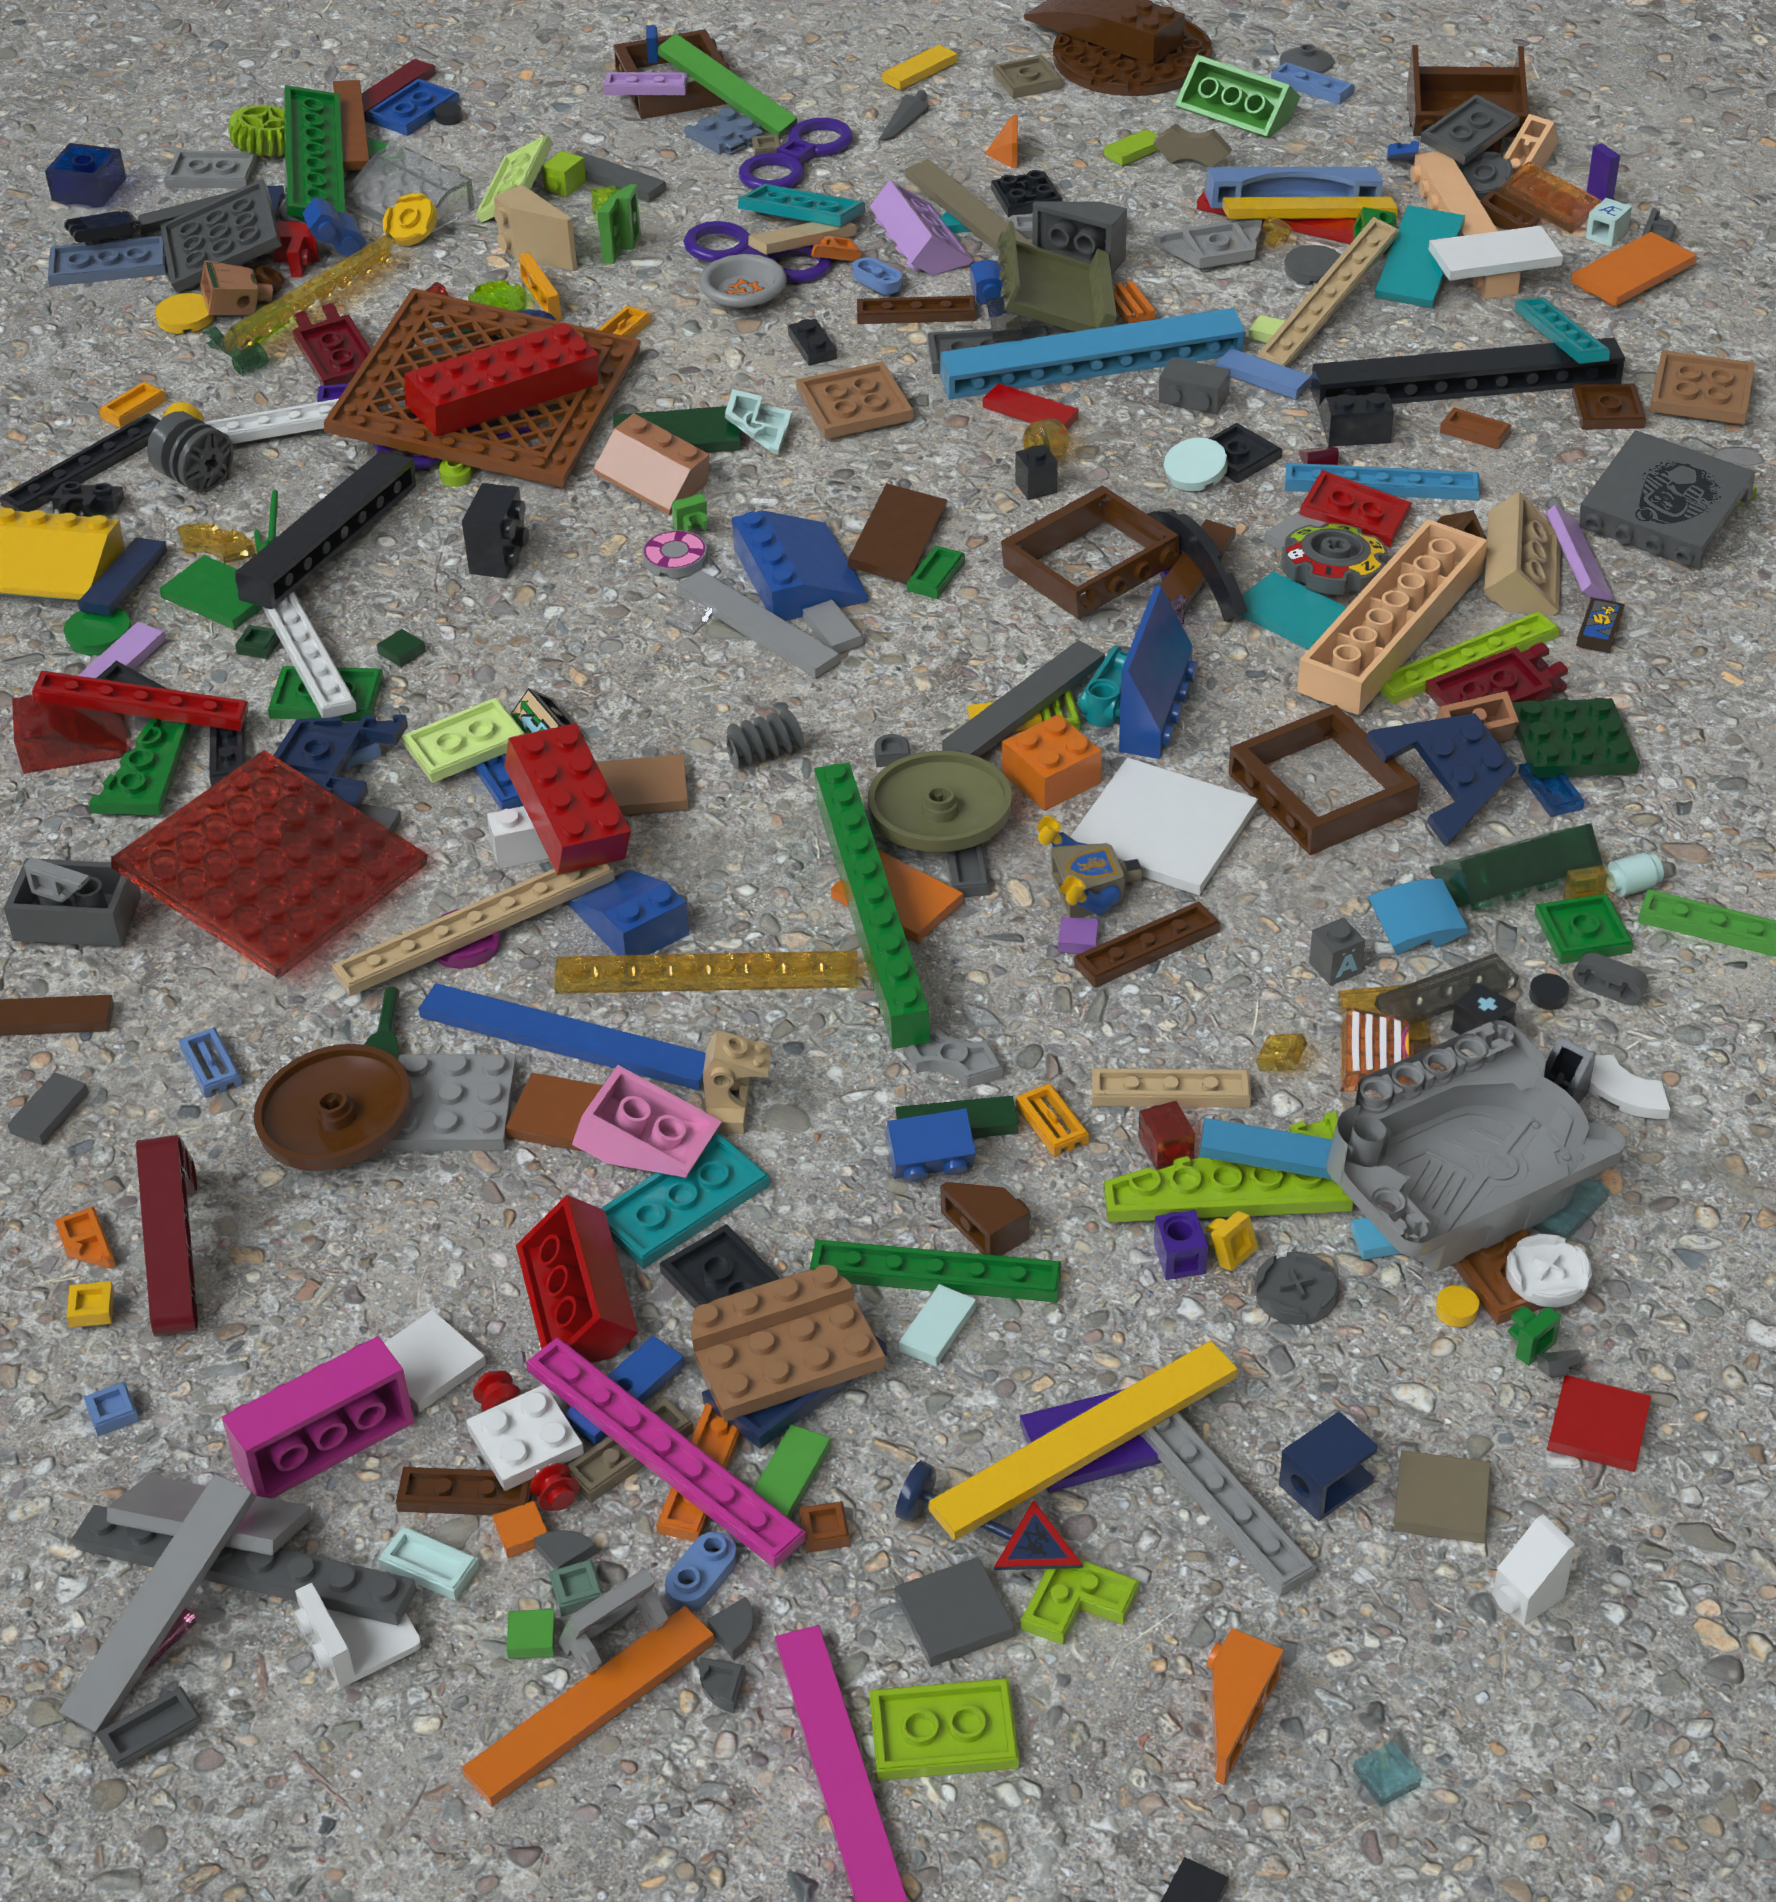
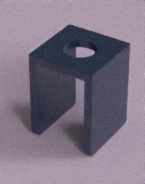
[1279,1412,1378,1522]

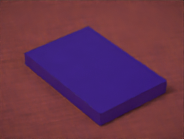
[1020,1388,1162,1493]

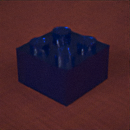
[45,143,127,208]

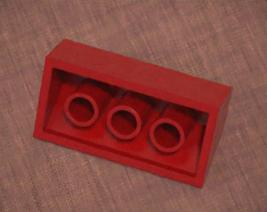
[515,1195,638,1363]

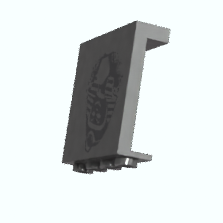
[1579,430,1755,571]

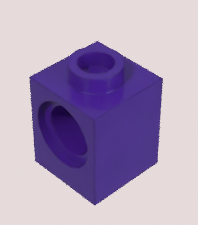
[1154,1210,1208,1280]

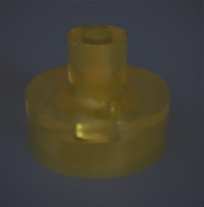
[1261,217,1292,248]

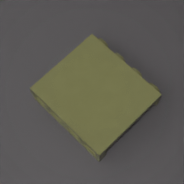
[996,222,1117,332]

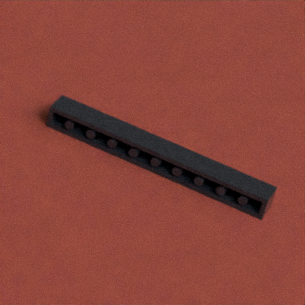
[1311,337,1625,411]

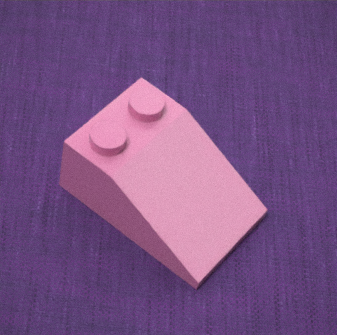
[572,1065,722,1178]

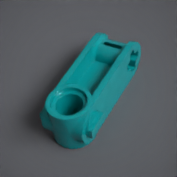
[1077,645,1128,727]

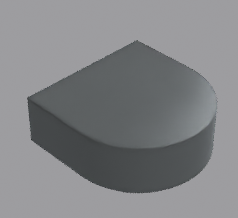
[874,734,911,767]

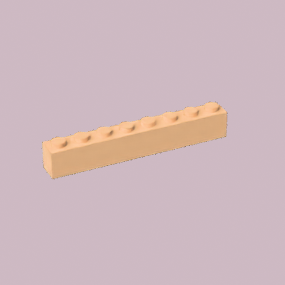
[1410,151,1521,299]

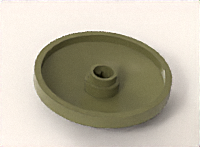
[868,751,1012,852]

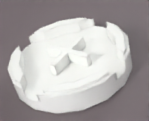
[1506,1234,1592,1307]

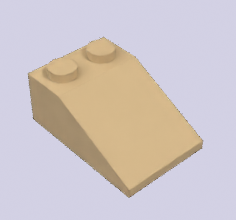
[493,185,577,271]

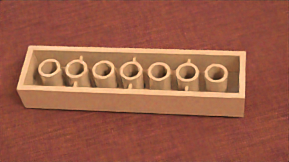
[1297,519,1487,716]

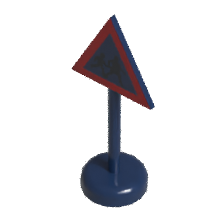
[895,1460,1083,1570]

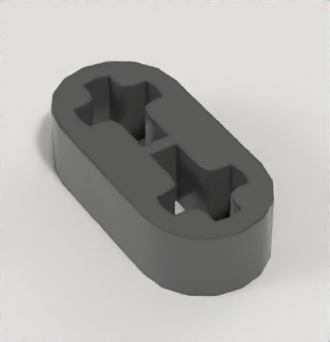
[1573,953,1649,1005]

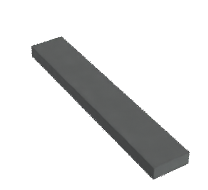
[942,640,1105,757]

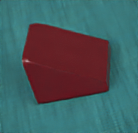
[1299,446,1339,465]

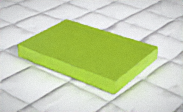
[869,1678,1019,1781]

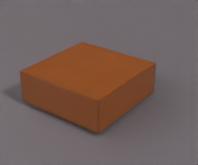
[799,1501,850,1553]

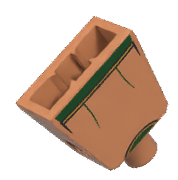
[200,261,273,315]

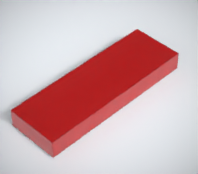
[983,383,1079,434]

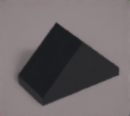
[1544,1036,1596,1104]

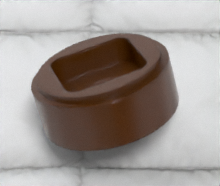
[254,266,284,292]

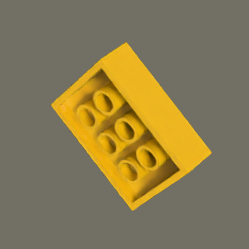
[0,508,124,600]

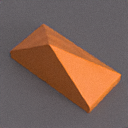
[985,115,1018,168]

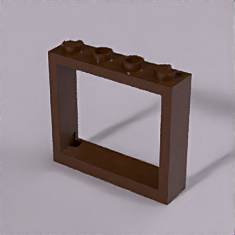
[613,29,730,119]
[1001,485,1180,619]
[1228,705,1420,855]

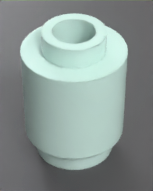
[1604,852,1664,897]

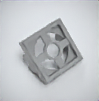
[558,1569,669,1674]

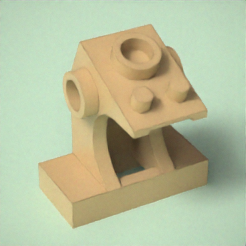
[703,1030,772,1134]

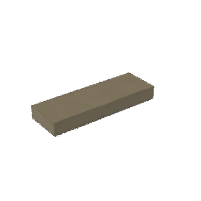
[567,1397,694,1503]

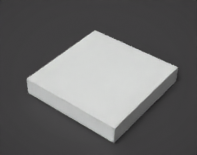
[384,1310,486,1413]

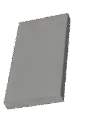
[107,1475,311,1556]

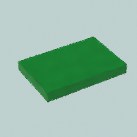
[159,555,262,630]
[268,666,384,721]

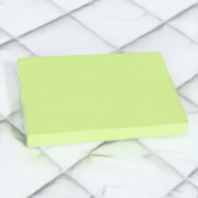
[402,698,525,783]

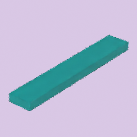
[1515,297,1610,364]

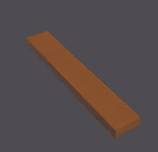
[333,80,370,171]

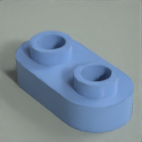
[852,257,903,296]
[665,1532,737,1612]

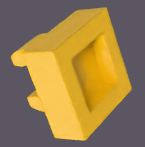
[1205,1211,1259,1271]

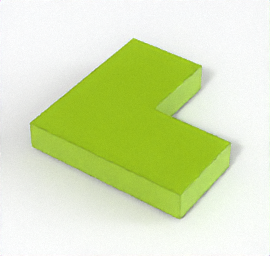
[1021,1558,1140,1645]

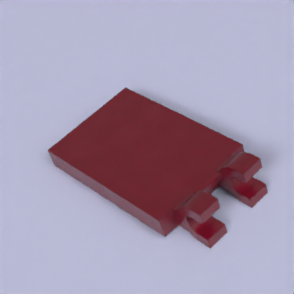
[293,303,371,386]
[1425,642,1568,707]

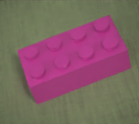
[221,1336,414,1499]

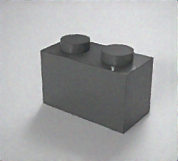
[1158,357,1230,415]

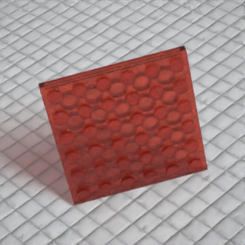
[111,750,428,979]

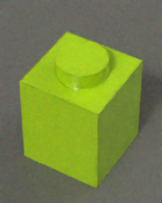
[542,150,587,197]

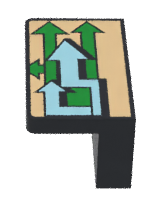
[510,688,584,737]

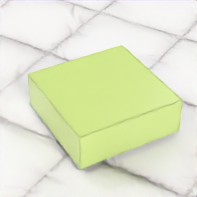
[1248,315,1285,343]

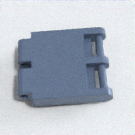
[684,107,763,155]

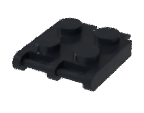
[64,211,141,245]

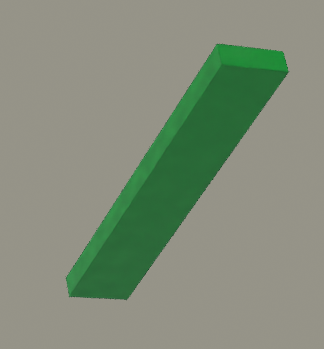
[809,1239,1062,1303]

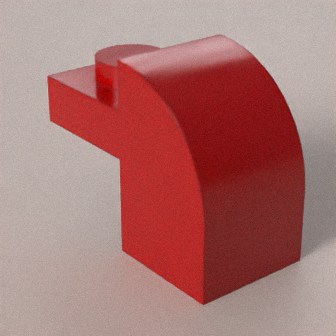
[272,221,320,278]

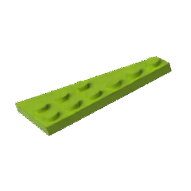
[1104,1111,1353,1222]

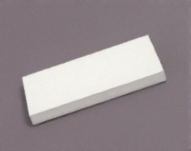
[1428,226,1563,281]

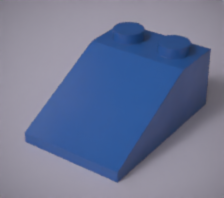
[568,869,689,966]

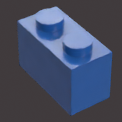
[885,1109,976,1182]

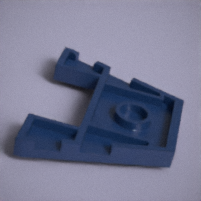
[1366,713,1516,847]
[268,714,408,813]

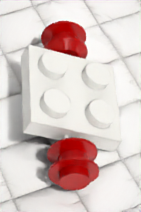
[466,1370,584,1511]

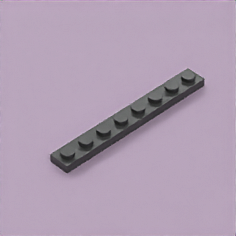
[72,1505,417,1626]

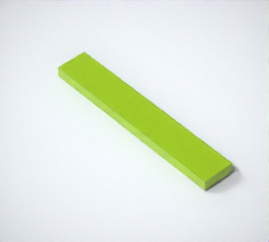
[1379,611,1560,704]

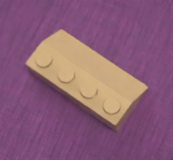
[1484,491,1561,615]

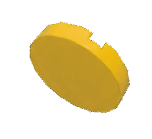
[383,193,438,246]
[155,293,215,334]

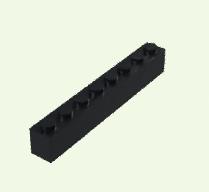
[235,450,416,609]

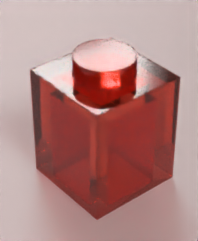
[1138,1100,1195,1170]

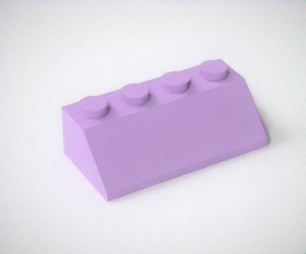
[869,180,973,275]

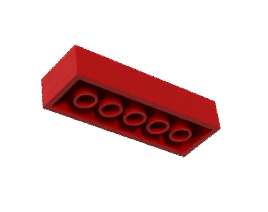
[404,322,599,437]

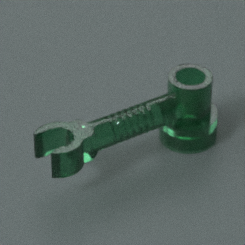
[204,326,269,375]

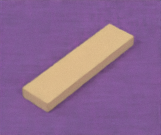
[748,222,857,255]
[1092,1068,1251,1108]

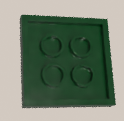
[1512,698,1640,778]

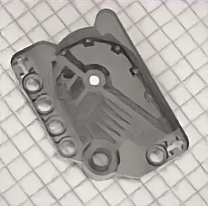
[1326,1020,1626,1272]

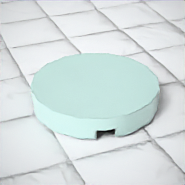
[1163,438,1228,491]

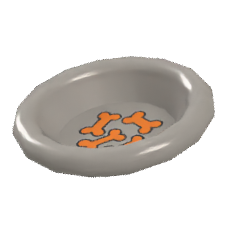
[699,254,787,308]

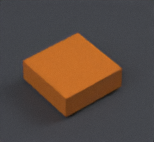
[492,1501,547,1558]

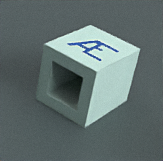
[1586,198,1632,247]

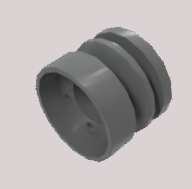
[147,411,234,493]

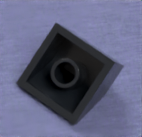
[1319,393,1394,446]

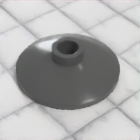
[1280,44,1333,74]

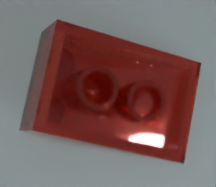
[12,695,128,774]

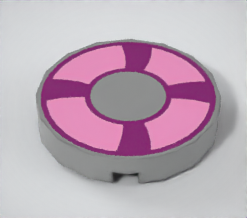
[642,530,708,579]

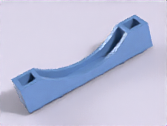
[1205,167,1383,208]

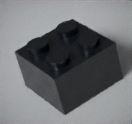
[462,483,529,579]

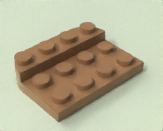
[691,1265,886,1422]

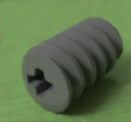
[726,709,804,769]

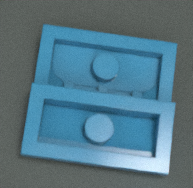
[1368,878,1470,955]

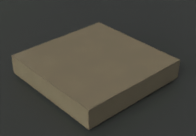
[993,55,1063,99]
[1393,1450,1490,1544]

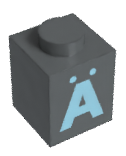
[1309,918,1365,986]

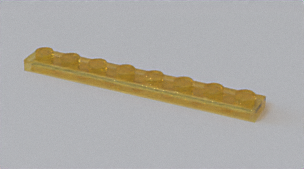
[220,233,397,353]
[554,951,858,994]

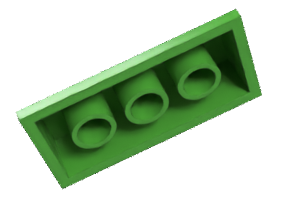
[1174,54,1301,138]

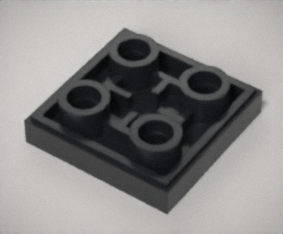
[991,170,1062,217]

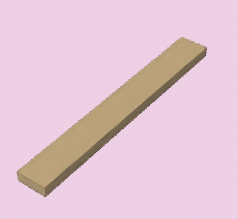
[1257,217,1399,367]
[332,863,615,996]

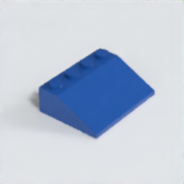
[732,510,868,621]
[1119,585,1197,759]

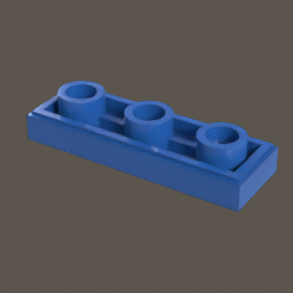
[564,1336,685,1445]

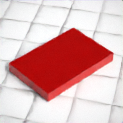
[1299,470,1412,547]

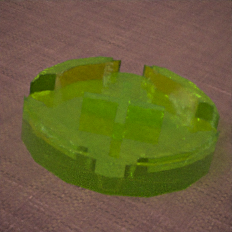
[468,280,527,313]

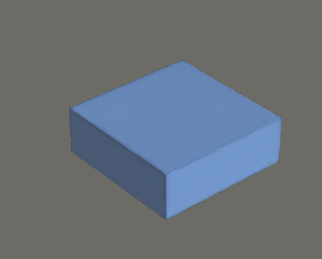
[84,1381,139,1436]

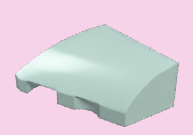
[725,389,792,455]

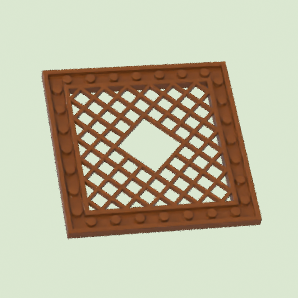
[324,288,640,488]

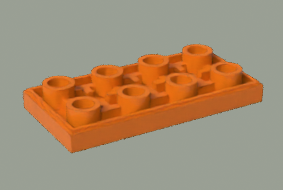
[1571,231,1697,306]

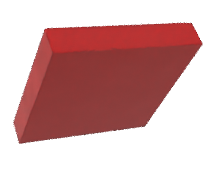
[1547,1375,1652,1472]

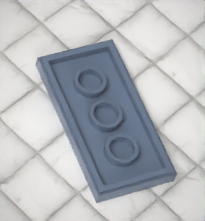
[48,236,167,286]

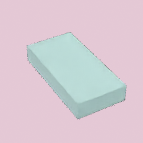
[899,1284,976,1367]
[378,1526,480,1601]

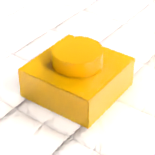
[66,1281,115,1328]

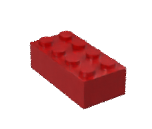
[504,723,631,875]

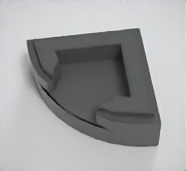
[1537,1350,1582,1378]
[534,1530,597,1570]
[707,1597,754,1660]
[699,1657,746,1713]

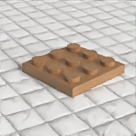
[1649,350,1755,425]
[796,361,913,439]

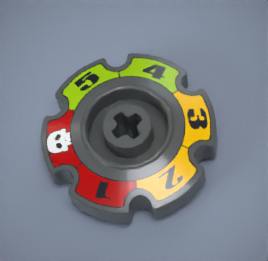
[1281,523,1389,595]

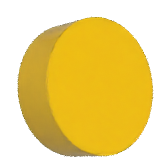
[1435,1285,1479,1327]

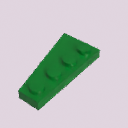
[88,718,192,815]

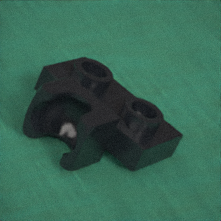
[51,482,124,517]

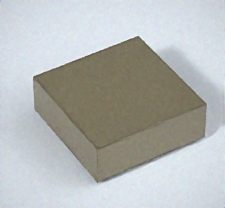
[751,134,781,156]

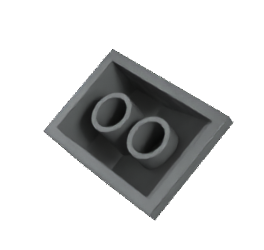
[1032,202,1127,275]

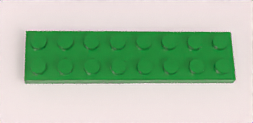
[283,85,345,219]

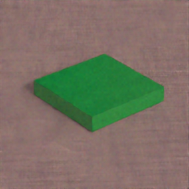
[1534,893,1634,964]

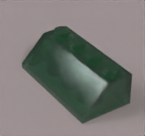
[1429,823,1603,911]

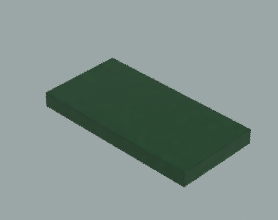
[613,406,741,453]

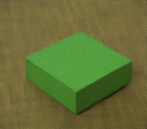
[506,1609,556,1659]

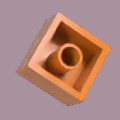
[1002,714,1102,811]

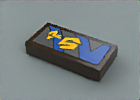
[1576,597,1625,653]

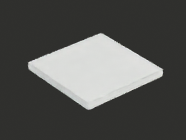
[1070,757,1258,895]

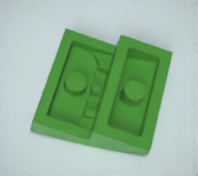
[598,184,641,264]

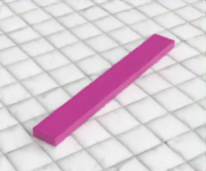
[526,1337,806,1569]
[775,1625,908,1902]

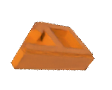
[811,236,862,261]
[54,1206,116,1269]

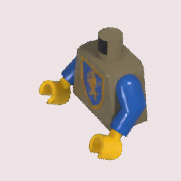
[1037,815,1142,918]

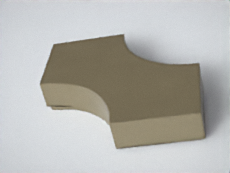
[1153,124,1232,167]

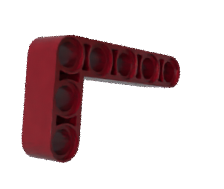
[136,1135,198,1337]

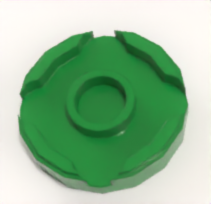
[63,608,132,655]

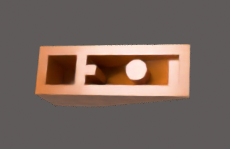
[1207,1628,1284,1785]

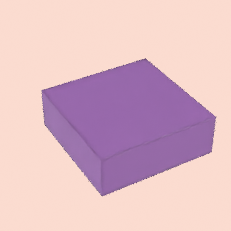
[1058,917,1099,954]

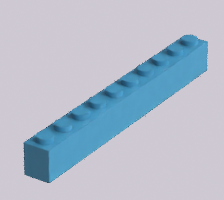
[940,308,1245,400]

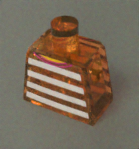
[1340,1007,1432,1092]

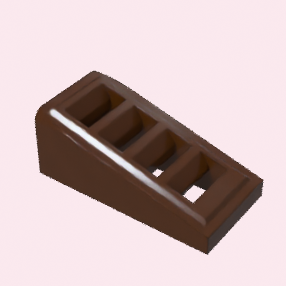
[1480,189,1541,230]

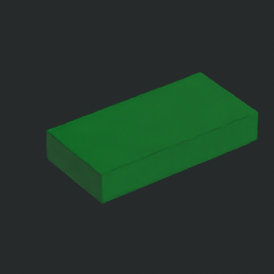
[907,545,965,599]

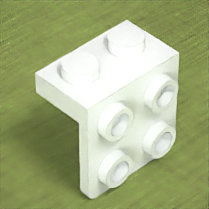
[293,1583,421,1689]

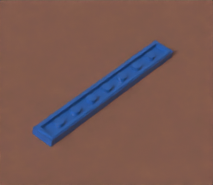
[418,983,706,1091]

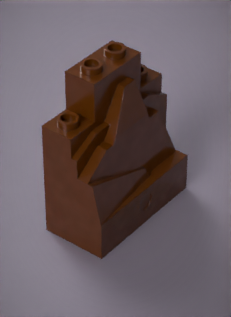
[1407,45,1529,154]

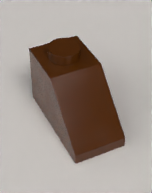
[940,1182,1031,1256]

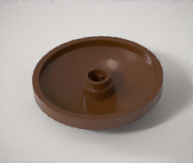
[254,1044,413,1171]

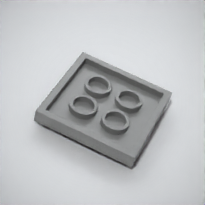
[386,1054,517,1151]

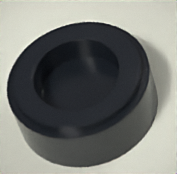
[434,103,462,125]
[1529,973,1569,1010]

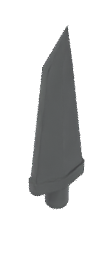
[878,90,929,141]

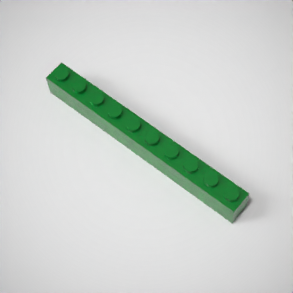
[814,762,930,1049]

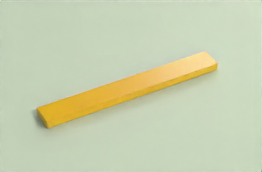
[928,1340,1238,1541]

